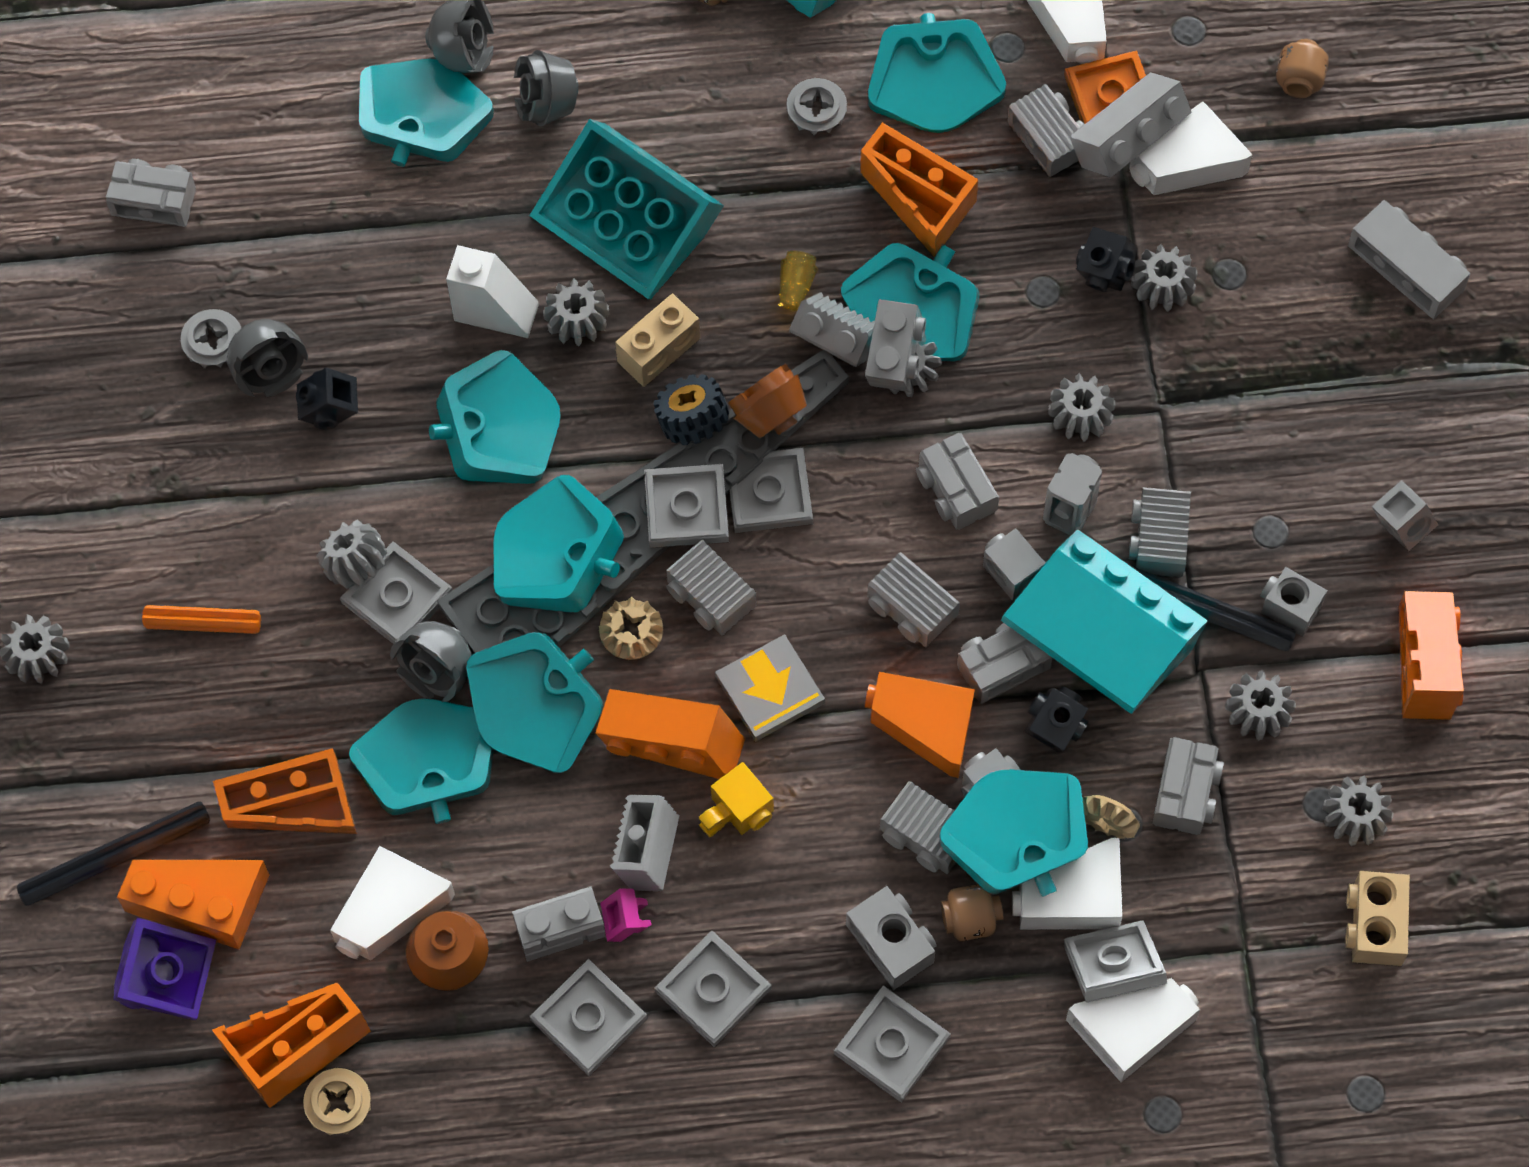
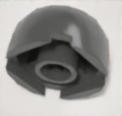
[425,0,494,73]
[227,319,308,397]
[390,621,471,702]

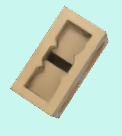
[615,293,700,387]
[1345,871,1410,966]

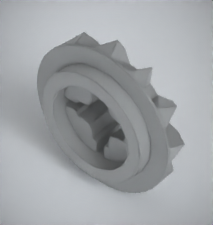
[787,78,847,135]
[180,309,241,368]

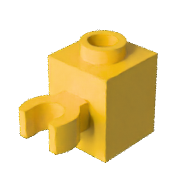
[698,762,774,838]

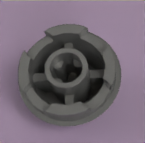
[514,50,579,126]

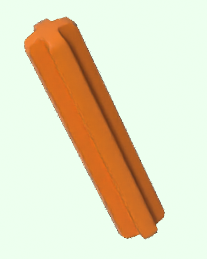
[142,605,261,634]

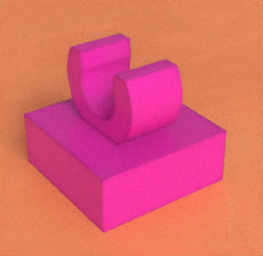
[600,888,652,942]

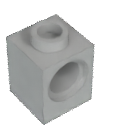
[1372,480,1438,551]
[983,528,1045,601]
[1260,567,1328,637]

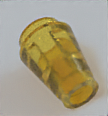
[779,251,818,311]

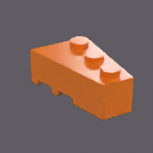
[860,122,978,258]
[213,748,357,834]
[117,860,270,949]
[212,983,371,1108]

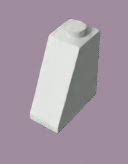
[1027,0,1107,64]
[1129,102,1252,195]
[446,245,539,338]
[1012,838,1122,930]
[330,846,455,961]
[1066,978,1200,1082]

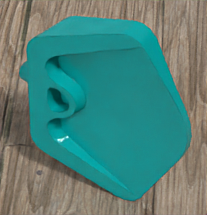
[868,13,1006,133]
[359,59,494,167]
[841,243,980,361]
[429,350,561,484]
[493,475,624,612]
[466,632,603,773]
[349,699,494,824]
[939,769,1088,897]

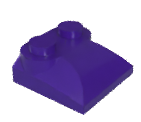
[114,918,216,1020]

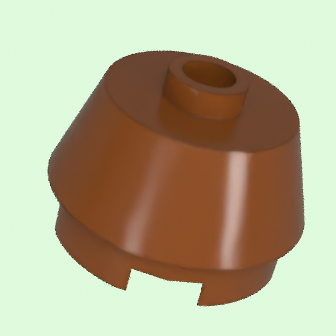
[728,363,807,438]
[406,911,489,991]

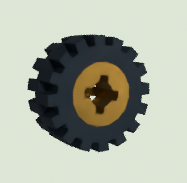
[654,374,730,445]

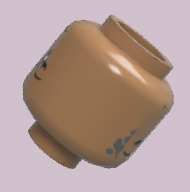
[1276,39,1329,98]
[941,884,1003,941]

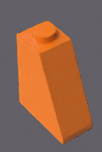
[865,672,975,778]

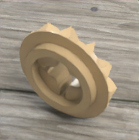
[599,597,663,660]
[1082,795,1140,839]
[303,1068,371,1136]

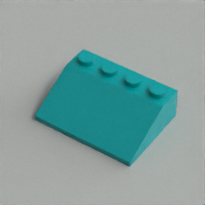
[529,119,724,300]
[1001,529,1207,714]

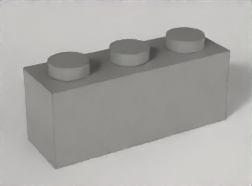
[1069,72,1192,178]
[1348,200,1471,320]

